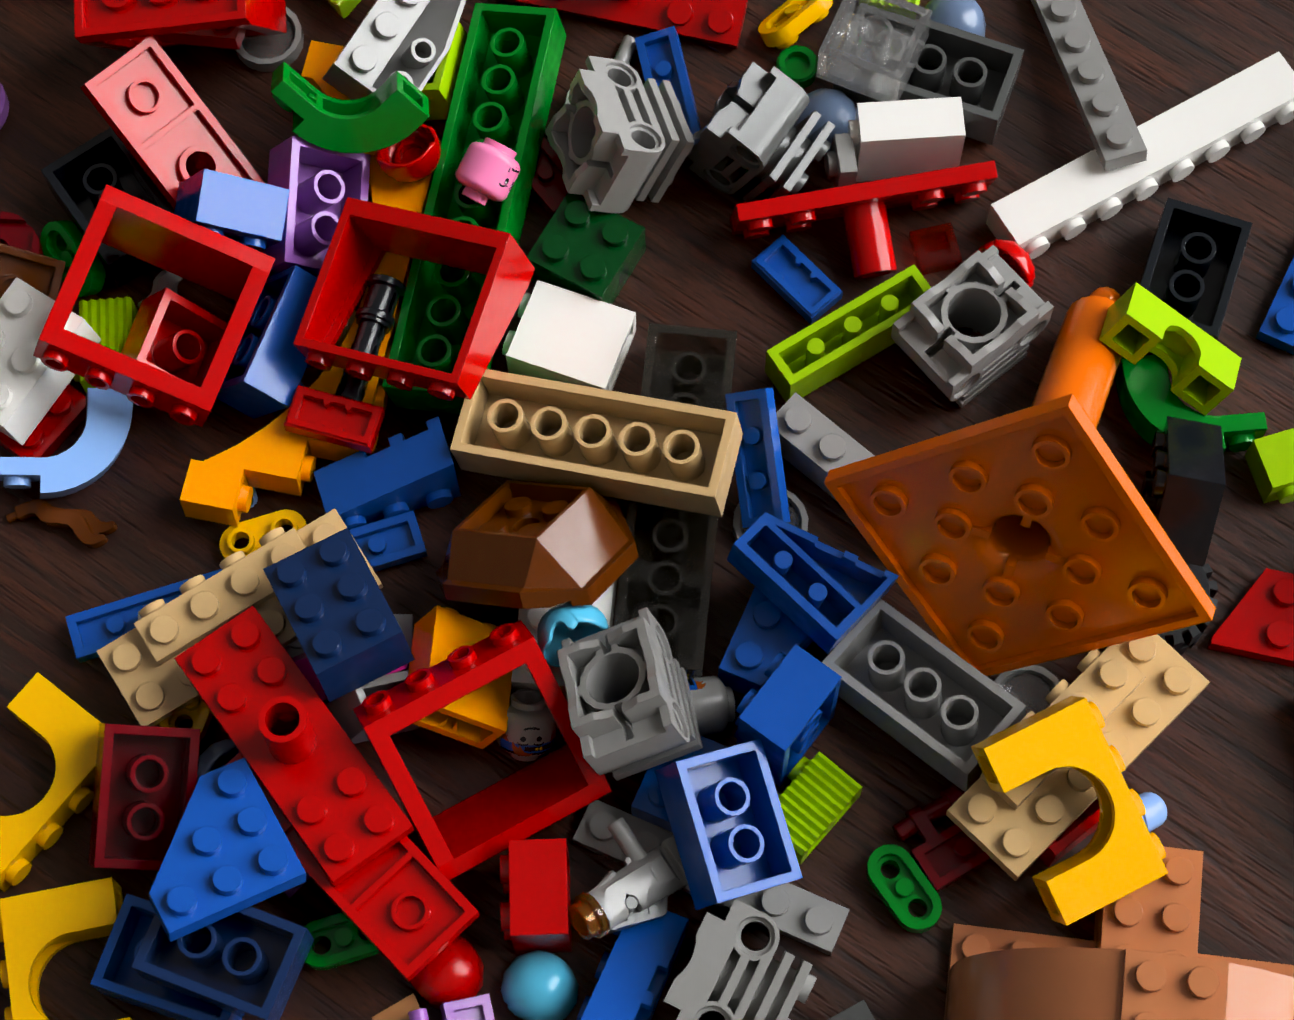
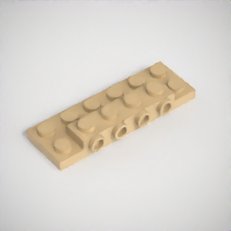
[96,508,383,726]
[946,634,1210,881]

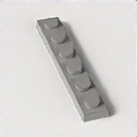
[1031,0,1147,172]
[573,800,850,956]

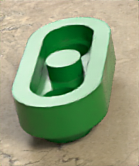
[40,220,106,297]
[866,844,942,933]
[304,912,380,970]

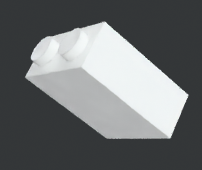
[848,97,966,182]
[502,280,636,391]

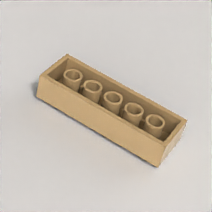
[450,369,743,517]

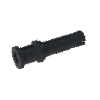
[334,274,406,402]

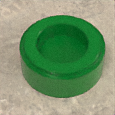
[776,45,818,89]

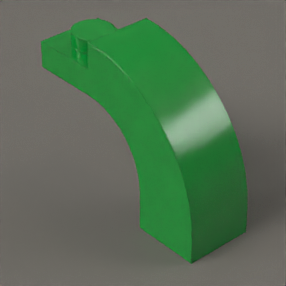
[271,62,429,153]
[1115,355,1268,453]

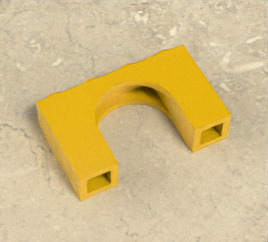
[0,672,101,892]
[971,696,1168,926]
[0,877,133,1020]

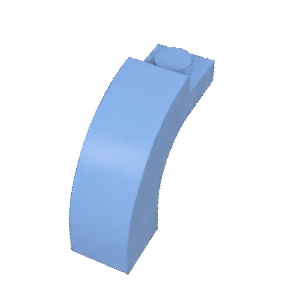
[0,388,133,499]

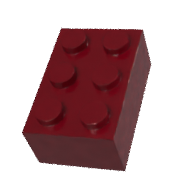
[88,723,201,870]

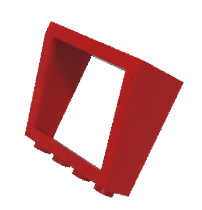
[74,0,287,52]
[33,184,276,427]
[293,197,535,401]
[353,620,612,880]

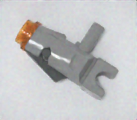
[568,817,688,940]

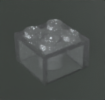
[816,0,932,102]

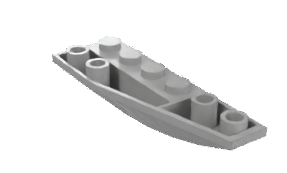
[322,0,466,100]

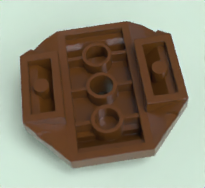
[436,480,639,609]

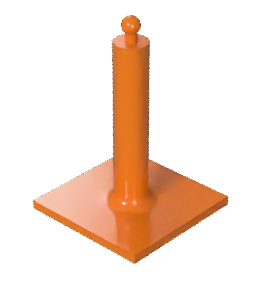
[824,287,1216,676]

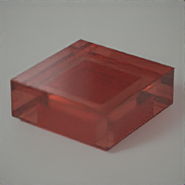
[908,222,963,275]

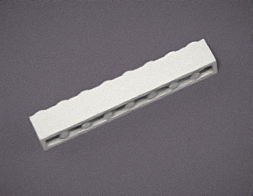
[986,51,1294,259]

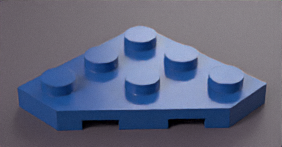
[149,758,306,942]

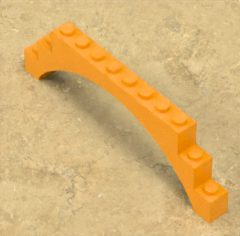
[179,40,441,527]

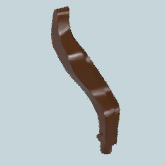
[6,498,118,549]

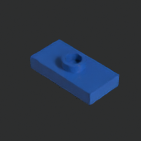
[751,235,843,325]

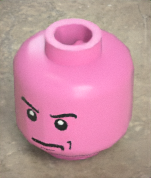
[455,137,521,206]

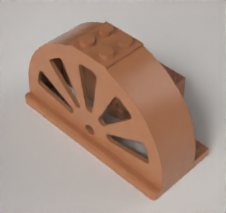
[944,846,1294,1020]

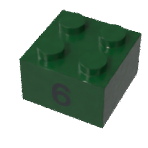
[527,193,646,304]

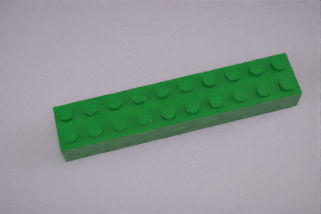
[382,3,567,415]

